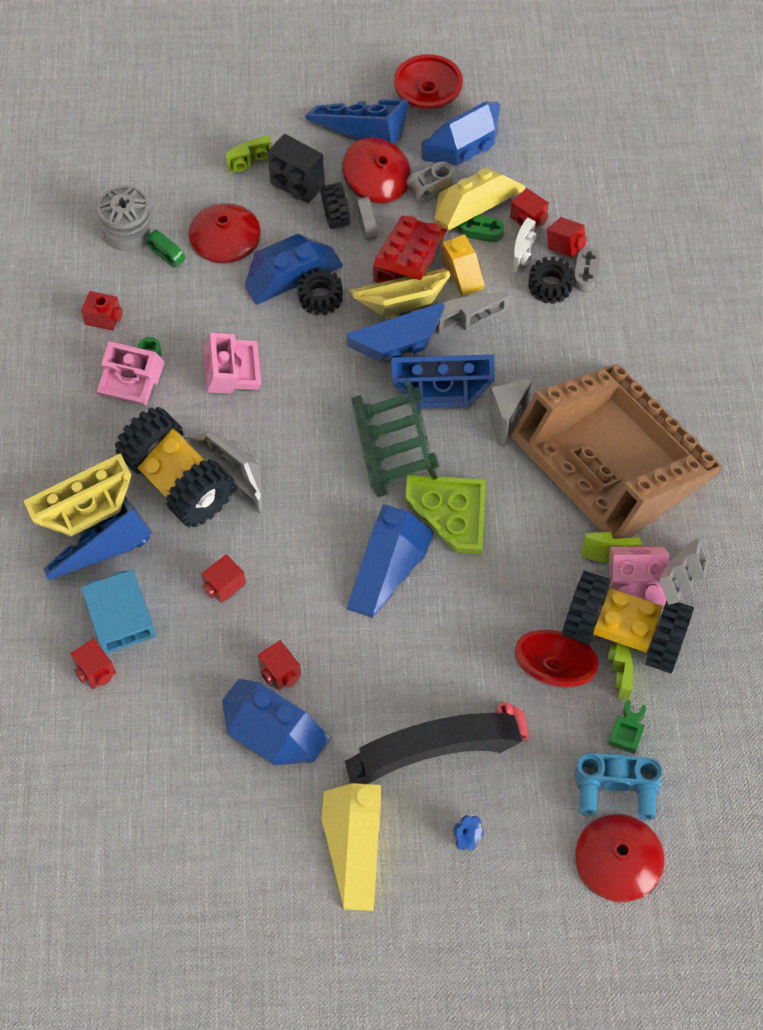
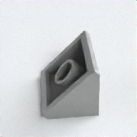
[489,379,531,447]

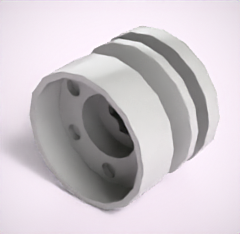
[97,185,154,251]

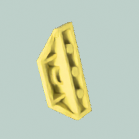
[434,168,525,230]
[349,268,450,319]
[24,453,131,536]

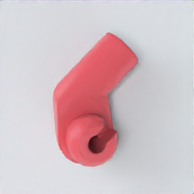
[497,702,529,741]

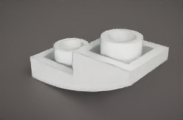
[513,217,536,273]

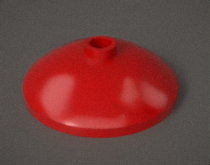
[394,54,463,109]
[342,137,411,204]
[189,203,261,263]
[514,630,599,688]
[575,814,664,902]

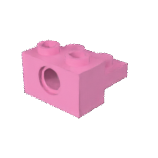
[204,333,261,394]
[97,341,165,406]
[609,547,669,605]

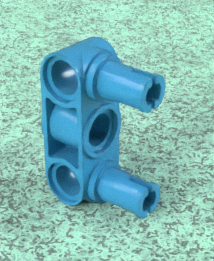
[575,753,662,820]

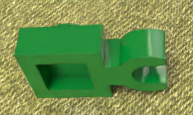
[608,700,646,754]

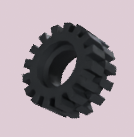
[320,182,350,229]
[528,256,574,304]
[298,268,343,316]

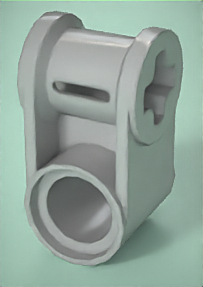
[406,162,453,203]

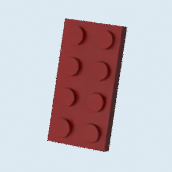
[374,215,447,280]

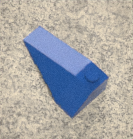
[305,99,408,144]
[44,496,153,580]
[347,504,434,618]

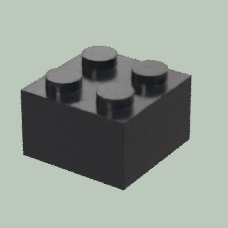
[267,133,325,204]

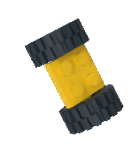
[115,407,235,528]
[562,570,694,674]

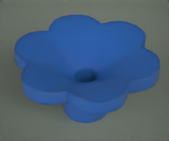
[453,815,483,851]

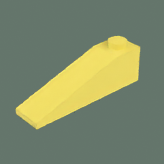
[321,783,382,911]

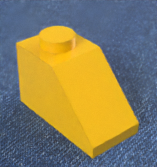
[442,234,485,296]

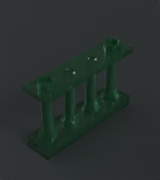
[351,379,439,497]

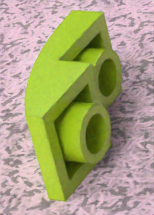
[226,135,272,173]
[581,532,643,563]
[608,642,633,701]

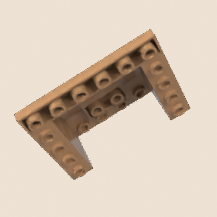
[510,364,723,539]

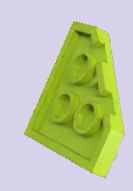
[405,475,486,554]

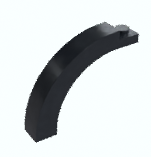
[345,713,523,784]

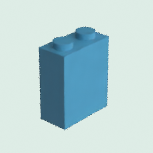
[81,569,156,654]

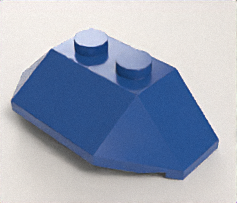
[421,101,500,166]
[245,233,343,305]
[346,302,445,362]
[391,354,495,408]
[222,679,331,765]

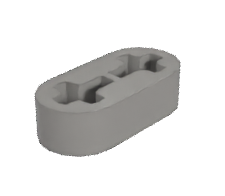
[356,197,378,239]
[574,248,600,292]

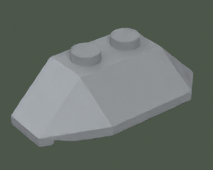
[184,431,263,513]

